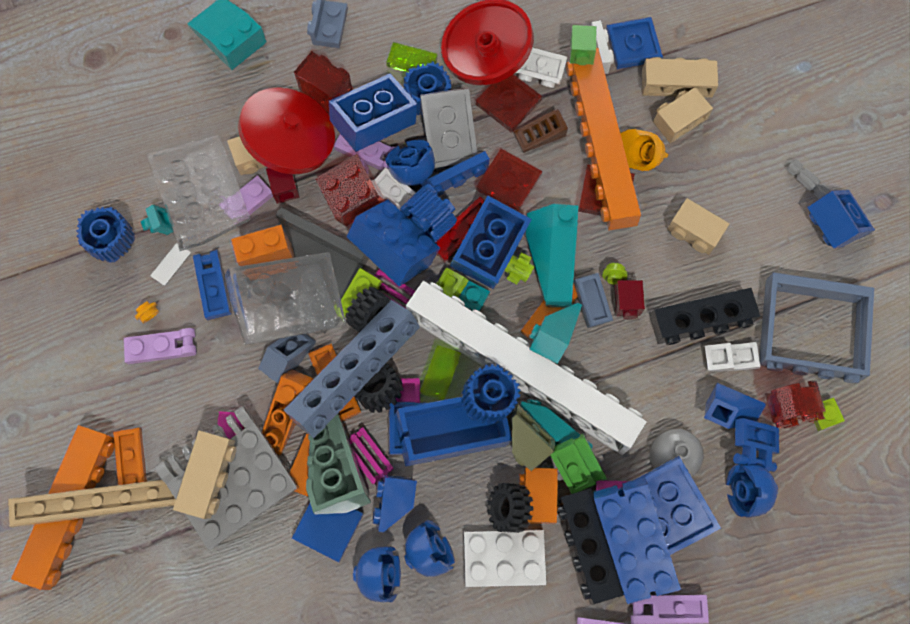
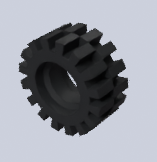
[345,287,391,332]
[355,363,403,413]
[487,483,534,533]

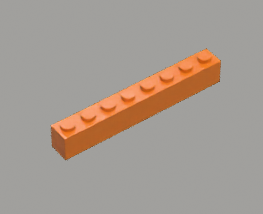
[566,48,641,231]

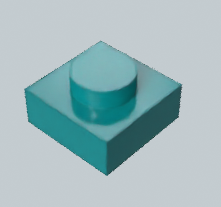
[458,281,490,311]

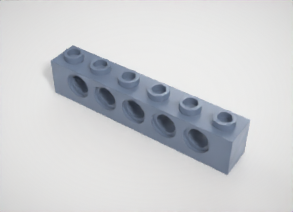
[284,300,420,439]

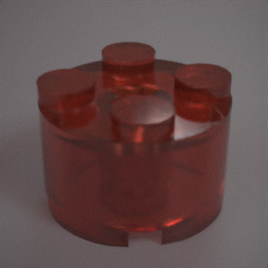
[765,381,826,429]

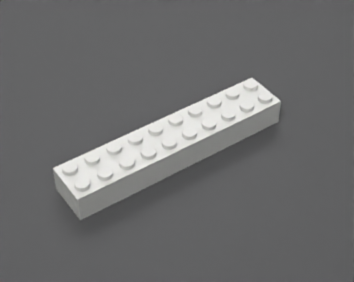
[406,281,647,455]

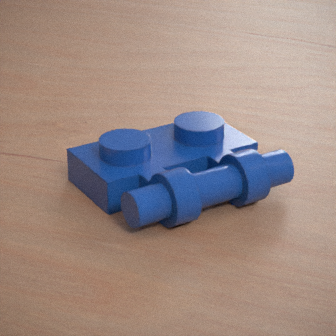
[733,418,779,472]

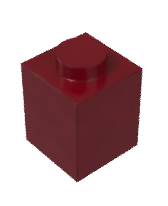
[266,168,300,204]
[614,280,645,320]

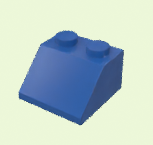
[807,190,875,249]

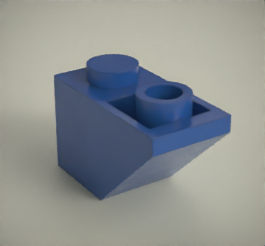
[704,383,766,429]
[372,475,417,532]

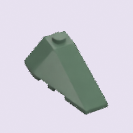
[306,412,371,514]

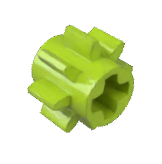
[505,252,534,285]

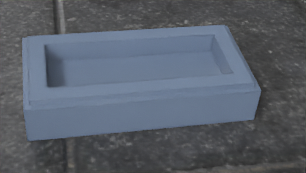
[573,273,613,328]

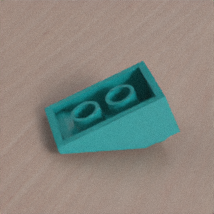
[187,0,267,71]

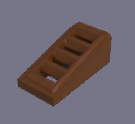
[514,109,568,153]

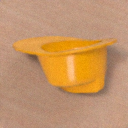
[621,129,669,171]

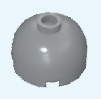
[649,429,704,477]

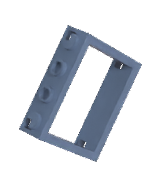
[759,272,874,383]

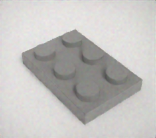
[420,87,477,168]

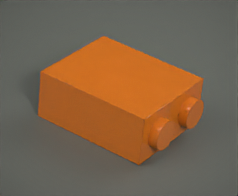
[231,225,298,282]

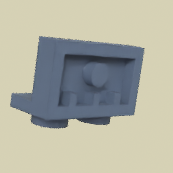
[307,0,348,49]

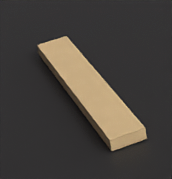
[8,480,176,528]

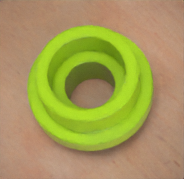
[602,263,628,285]

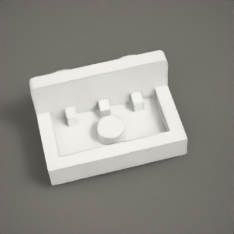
[515,48,568,88]

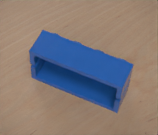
[394,392,512,467]
[594,477,681,604]

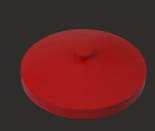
[441,0,534,85]
[238,88,335,174]

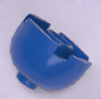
[385,140,436,186]
[726,465,778,518]
[404,520,455,577]
[353,547,401,602]

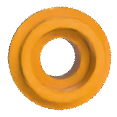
[135,301,159,324]

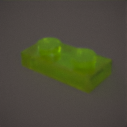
[386,42,438,72]
[420,345,461,401]

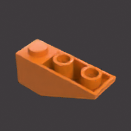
[262,369,314,455]

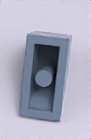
[258,327,316,383]

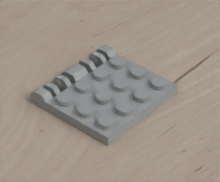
[155,406,299,550]

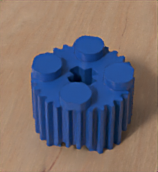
[404,61,452,117]
[400,184,457,243]
[76,207,135,263]
[461,364,520,424]

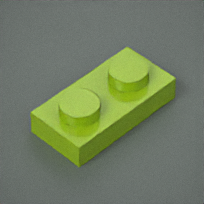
[335,268,383,318]

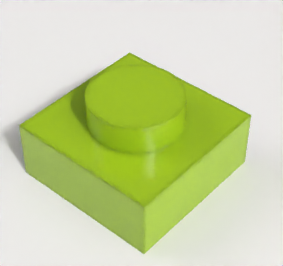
[436,267,469,298]
[807,397,845,431]

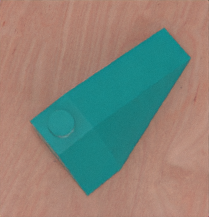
[525,204,578,308]

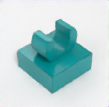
[141,204,175,235]

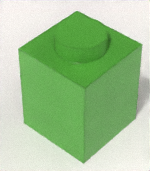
[570,25,597,65]

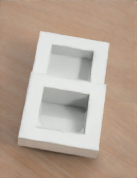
[705,342,760,372]

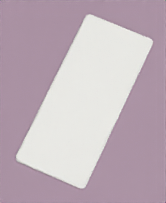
[151,243,191,285]

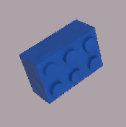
[329,73,417,152]
[450,196,532,289]
[346,199,440,286]

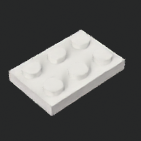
[464,530,546,587]

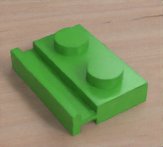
[550,433,607,494]

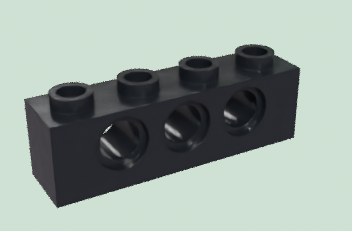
[650,288,760,346]
[557,489,624,605]

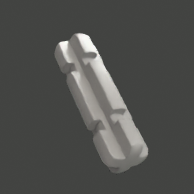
[787,160,830,199]

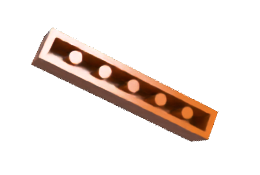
[11,425,115,590]

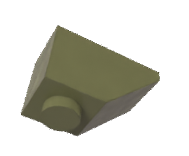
[512,405,555,471]

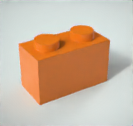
[519,467,558,524]

